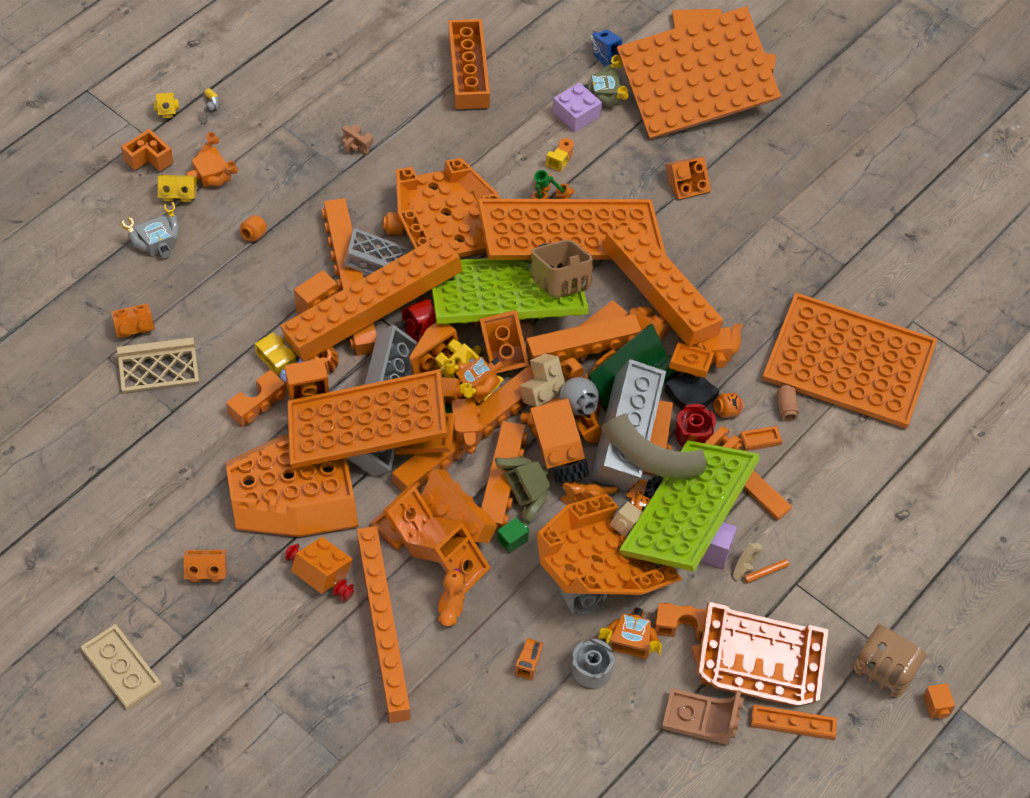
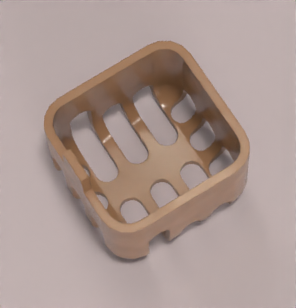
[531,240,593,298]
[854,623,926,698]

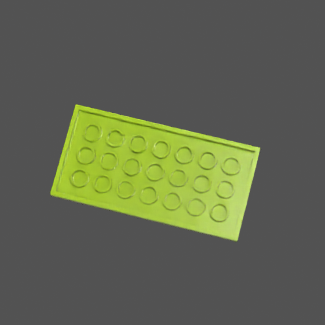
[620,440,760,572]

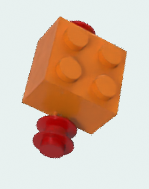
[285,537,354,602]

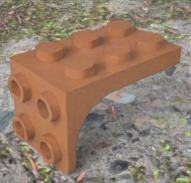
[662,688,744,745]

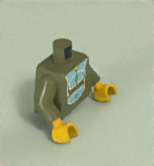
[583,55,629,107]

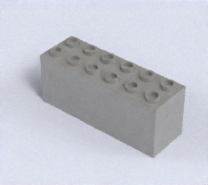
[590,359,666,492]

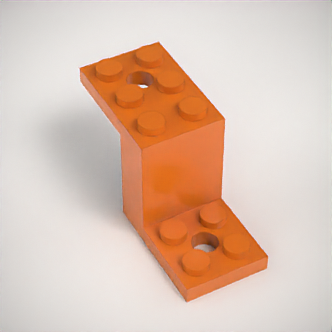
[383,485,491,594]

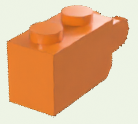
[451,398,482,454]

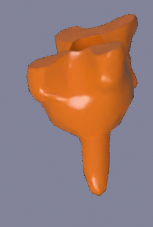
[561,481,618,504]

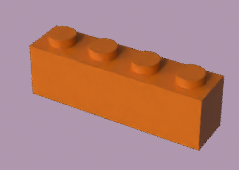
[642,400,673,476]

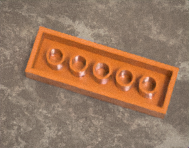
[448,19,490,109]

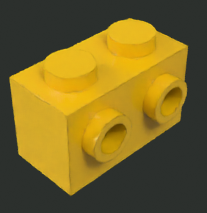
[158,175,197,202]

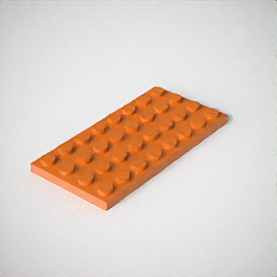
[288,369,448,469]

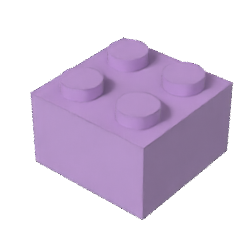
[552,82,602,132]

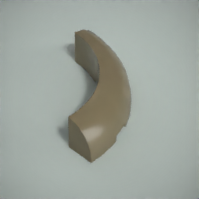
[601,413,706,478]

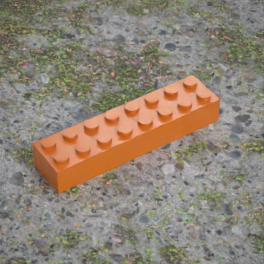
[603,222,724,347]

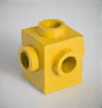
[153,92,179,118]

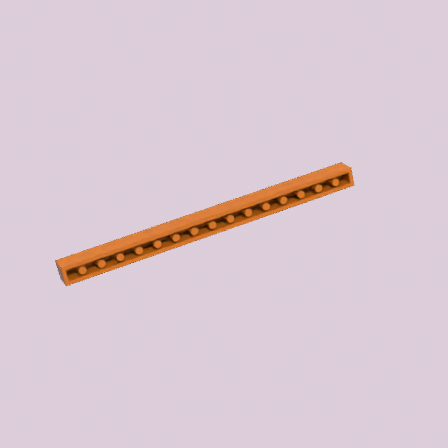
[392,300,629,492]

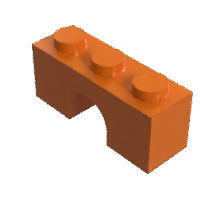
[226,370,286,427]
[655,603,706,641]

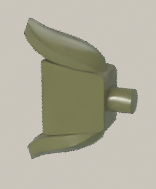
[495,456,550,524]

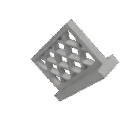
[343,228,412,275]

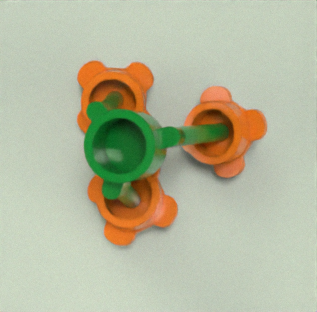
[531,170,575,199]

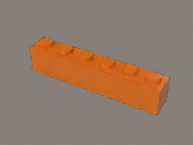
[526,314,642,362]
[481,421,528,533]

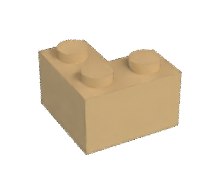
[519,353,565,406]

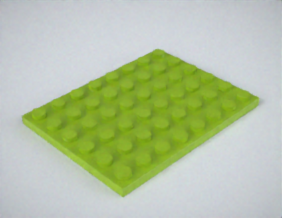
[432,258,589,325]

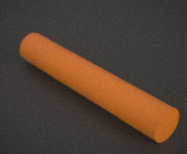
[744,559,789,583]

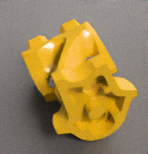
[434,339,504,405]

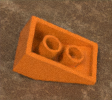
[479,310,529,374]
[409,323,458,375]
[530,398,585,469]

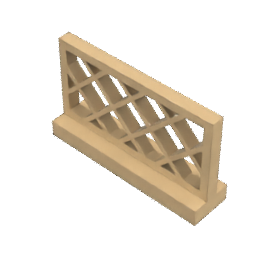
[117,337,199,394]

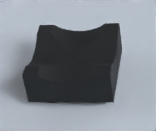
[665,373,720,410]

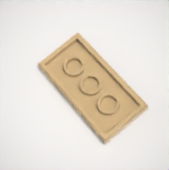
[80,624,163,710]

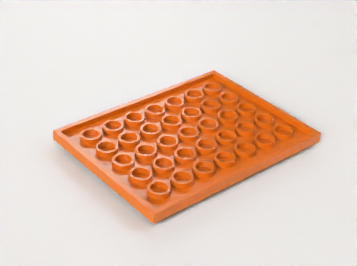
[617,6,781,140]
[762,292,937,429]

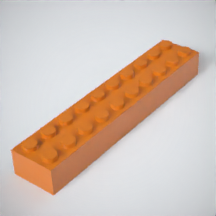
[280,235,462,362]

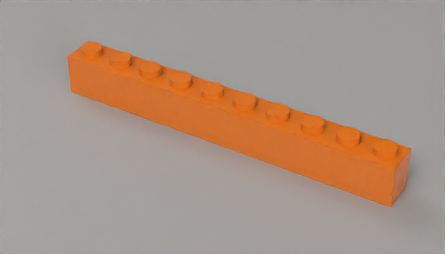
[321,198,377,356]
[357,526,410,723]

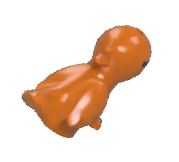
[438,568,465,626]

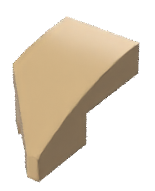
[733,543,764,581]

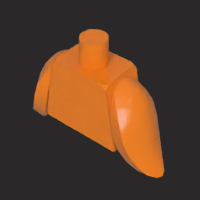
[676,323,744,368]

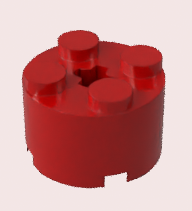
[402,299,436,342]
[675,404,716,447]

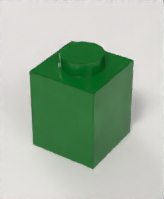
[497,517,529,554]

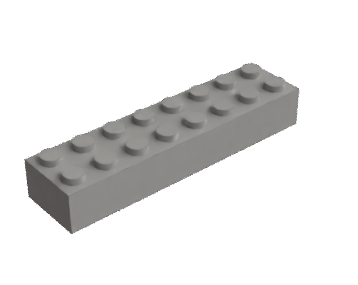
[347,325,418,477]

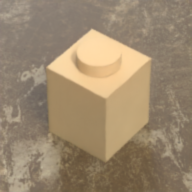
[610,501,643,537]

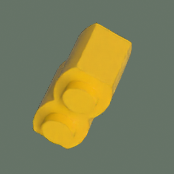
[254,332,297,376]

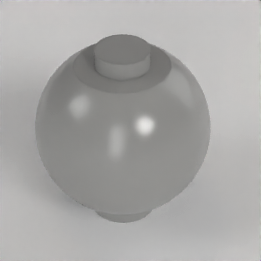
[560,377,599,416]

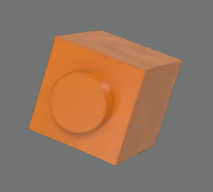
[923,683,955,719]

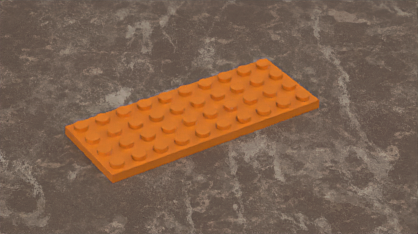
[477,199,666,260]

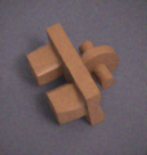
[342,124,373,155]

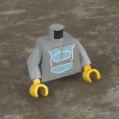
[121,202,179,258]

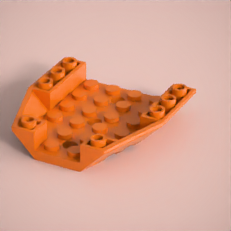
[396,158,501,257]
[225,435,359,537]
[537,493,682,595]

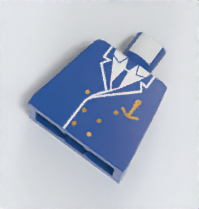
[590,30,622,68]

